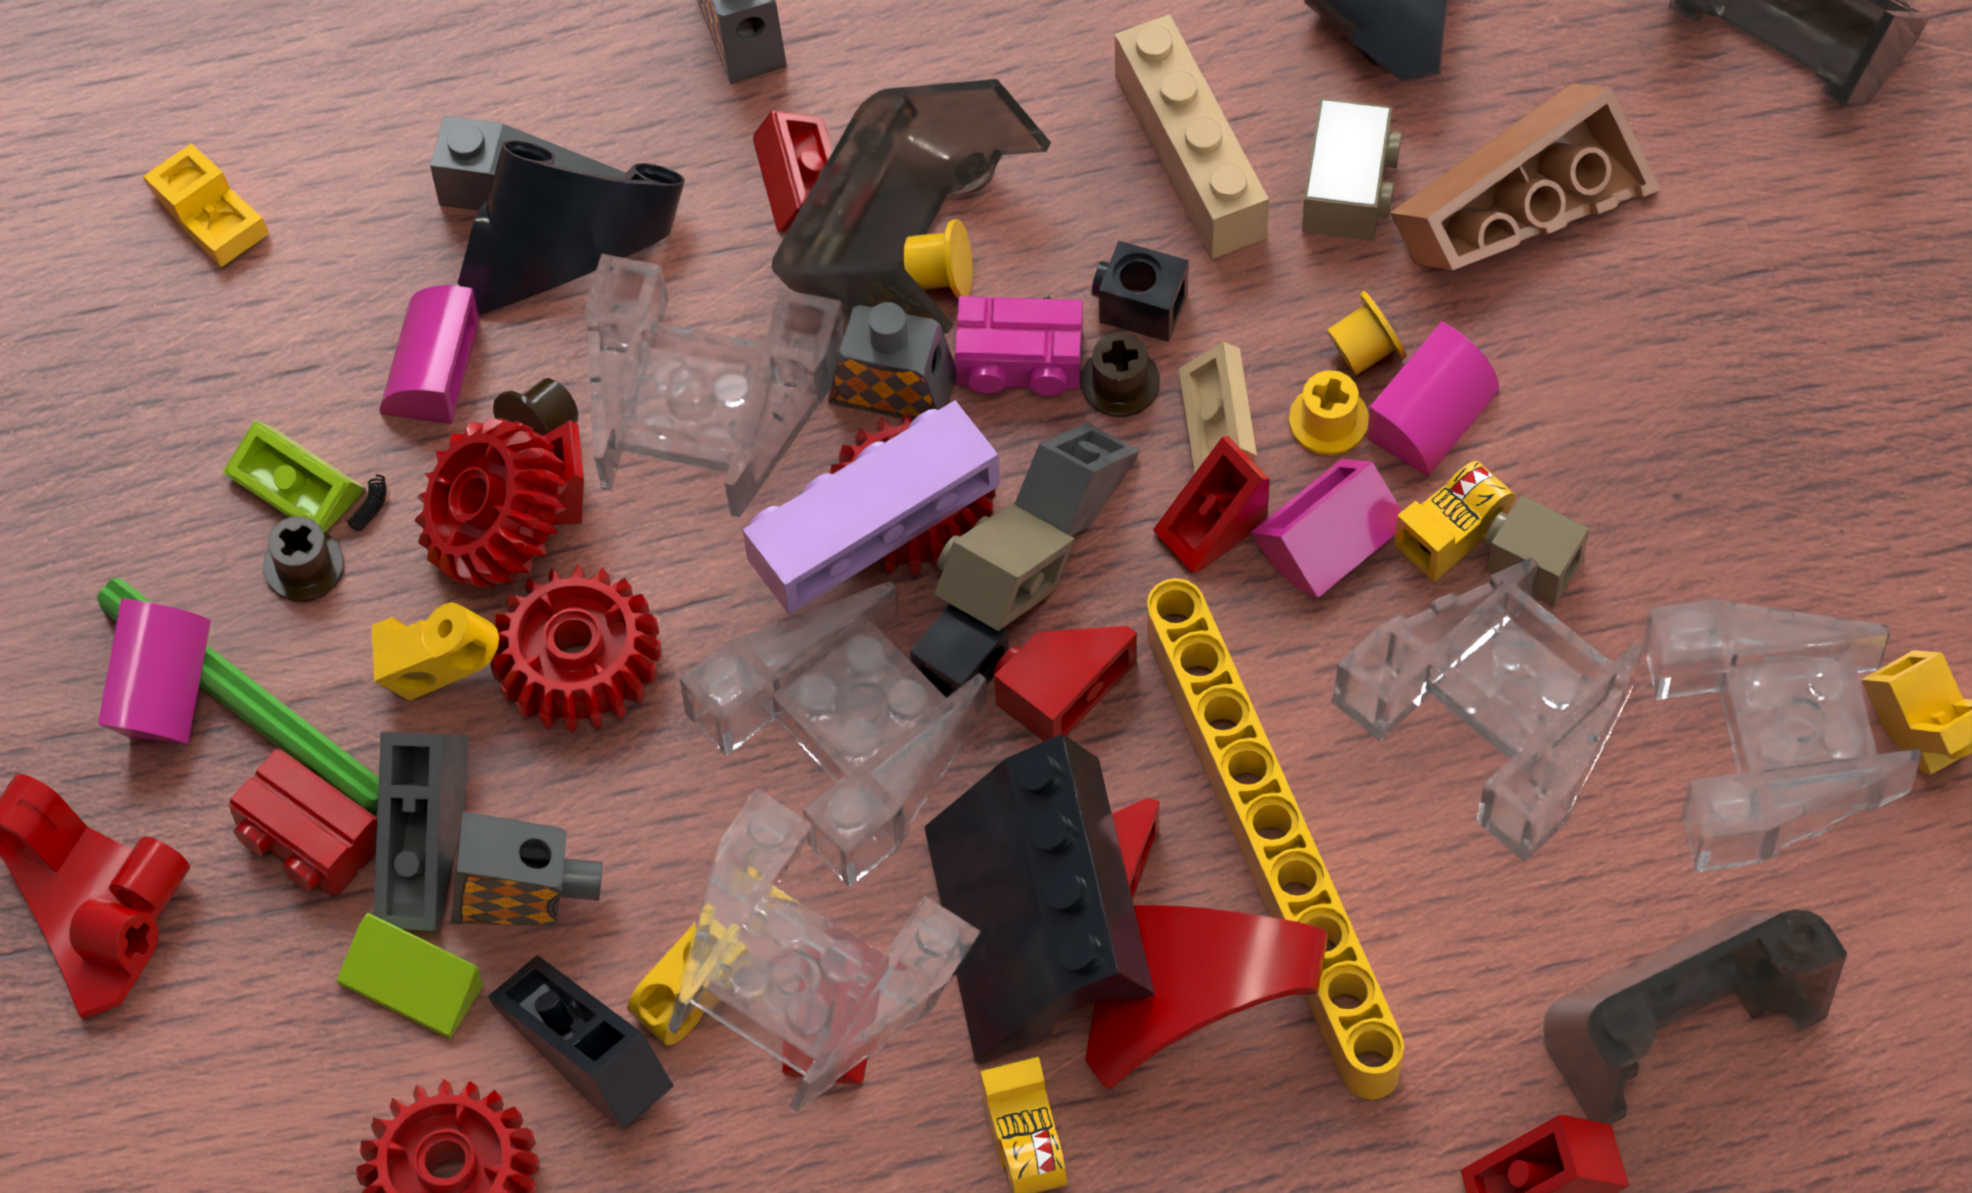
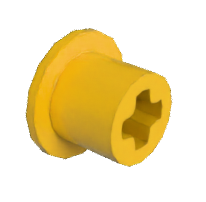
[904,219,973,298]
[1326,291,1407,376]
[1289,370,1369,456]

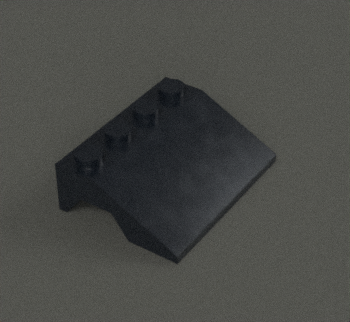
[924,734,1155,1065]

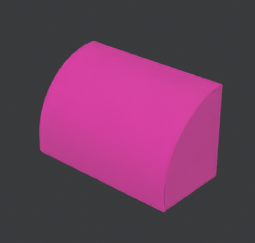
[380,285,480,424]
[1367,321,1499,477]
[1250,459,1402,598]
[98,598,211,745]

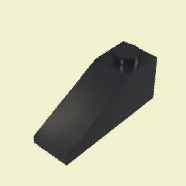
[487,955,674,1129]

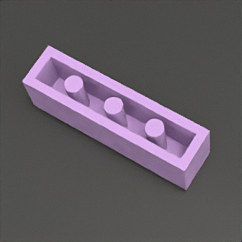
[742,400,1000,615]

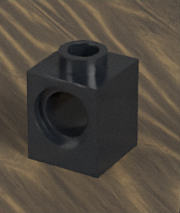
[1091,240,1189,342]
[910,604,1009,714]

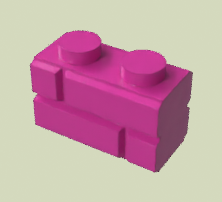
[955,296,1083,396]

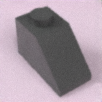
[1014,423,1140,536]

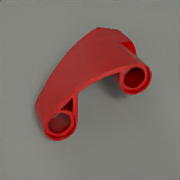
[0,773,190,1019]
[1085,905,1328,1089]

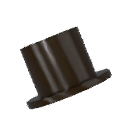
[1080,332,1160,417]
[493,378,579,436]
[263,517,344,602]

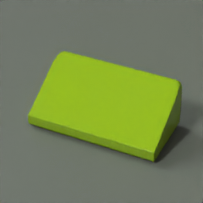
[222,420,365,534]
[336,913,484,1039]

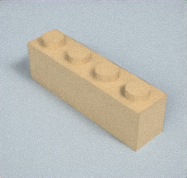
[1115,14,1269,259]

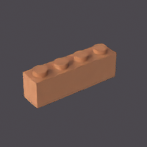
[1390,83,1661,270]

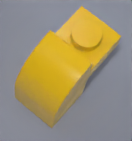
[1861,650,1972,775]

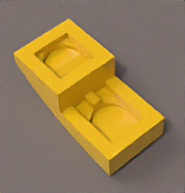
[143,143,270,267]

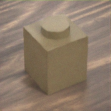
[1484,495,1589,607]

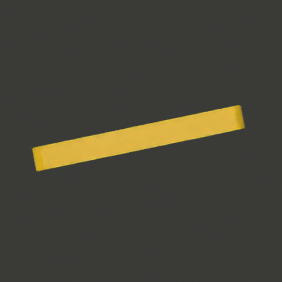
[1147,578,1404,1100]

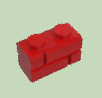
[228,749,377,897]

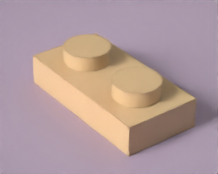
[1179,341,1257,472]

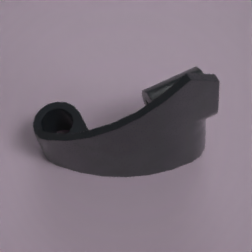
[1304,0,1449,83]
[458,140,685,315]

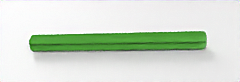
[97,578,379,815]

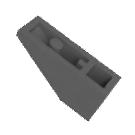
[430,116,626,211]
[374,732,468,931]

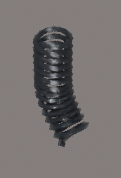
[347,474,387,531]

